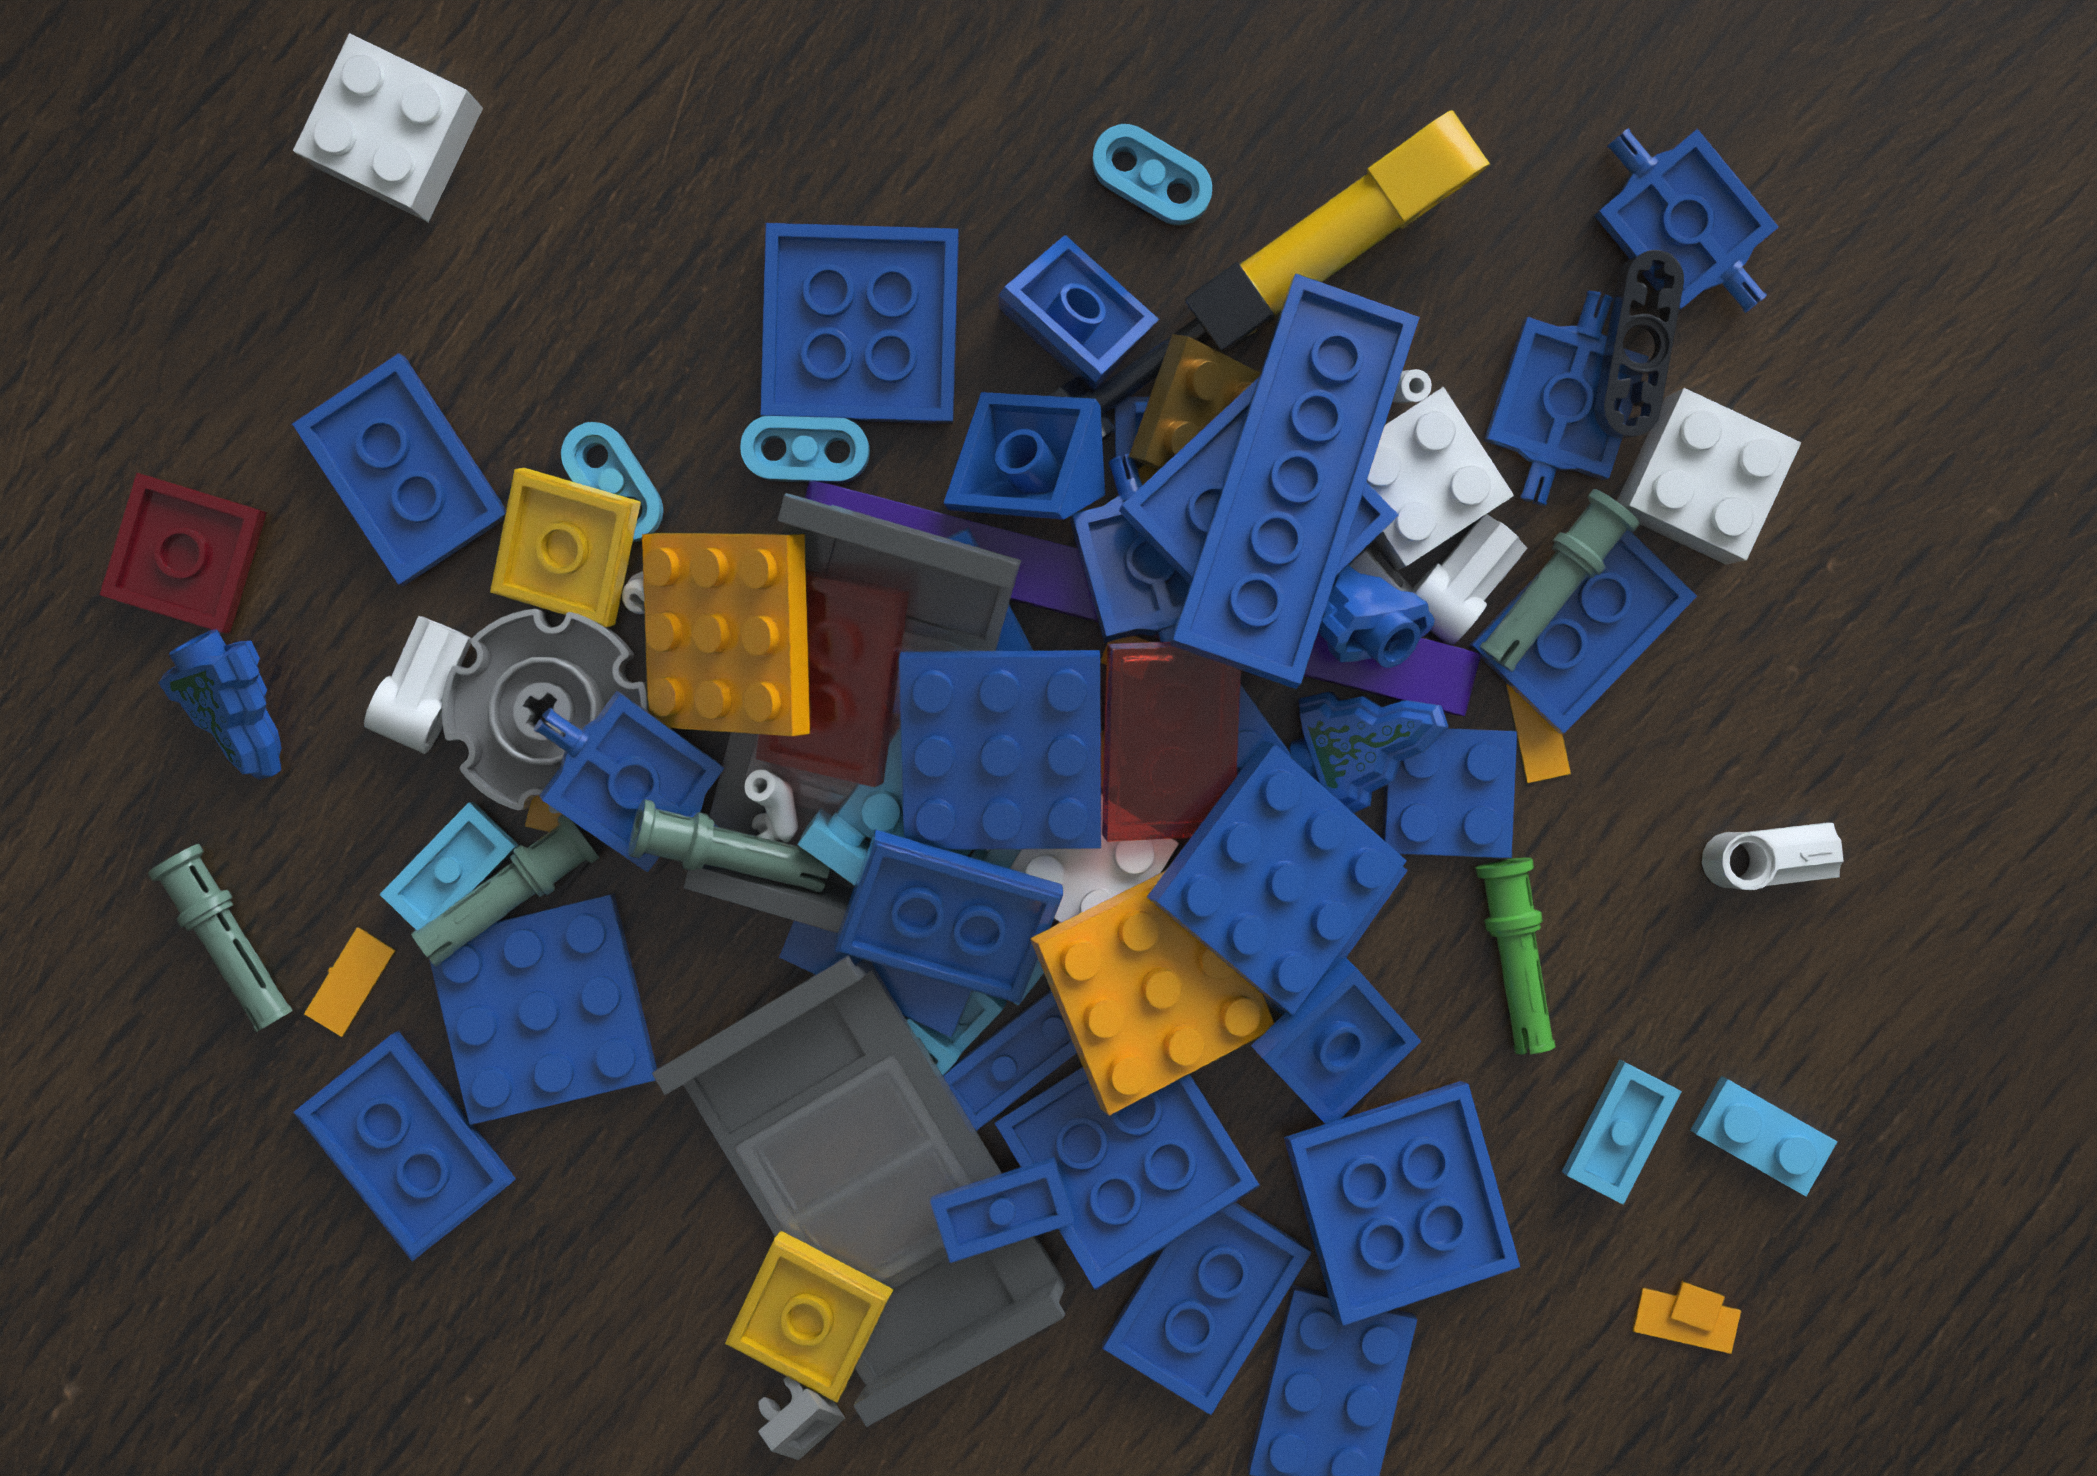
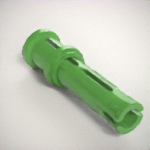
[1475,857,1556,1054]

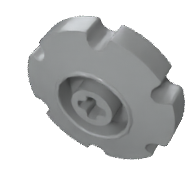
[442,609,649,813]

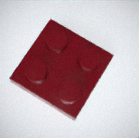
[99,472,267,634]

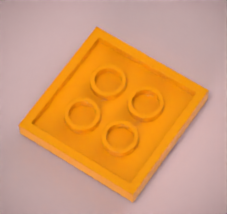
[642,533,810,736]
[1030,871,1274,1116]

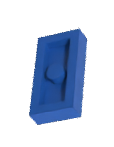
[930,1157,1074,1263]

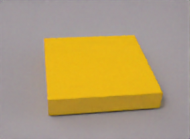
[490,468,641,627]
[725,1231,894,1403]

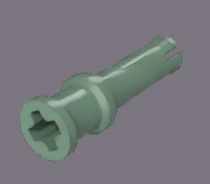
[1479,489,1640,672]
[628,799,830,893]
[411,814,599,967]
[148,843,293,1032]

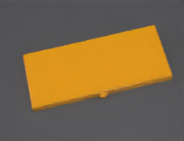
[1506,684,1571,783]
[304,927,396,1037]
[1632,1288,1741,1354]

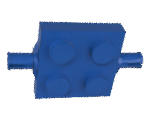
[1594,128,1779,313]
[1484,291,1649,506]
[1070,454,1195,671]
[534,691,724,872]

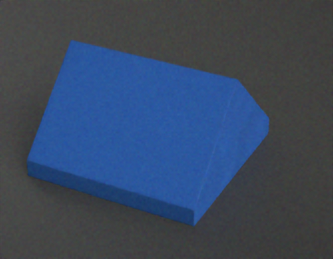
[998,235,1159,392]
[943,392,1105,520]

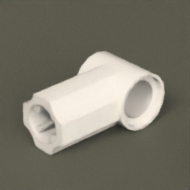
[1413,514,1527,646]
[364,616,472,754]
[1702,823,1844,890]

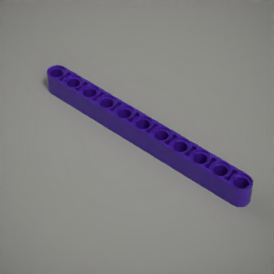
[804,480,1481,717]

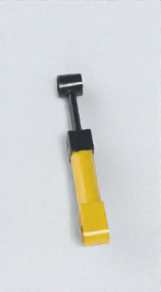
[1048,110,1490,442]

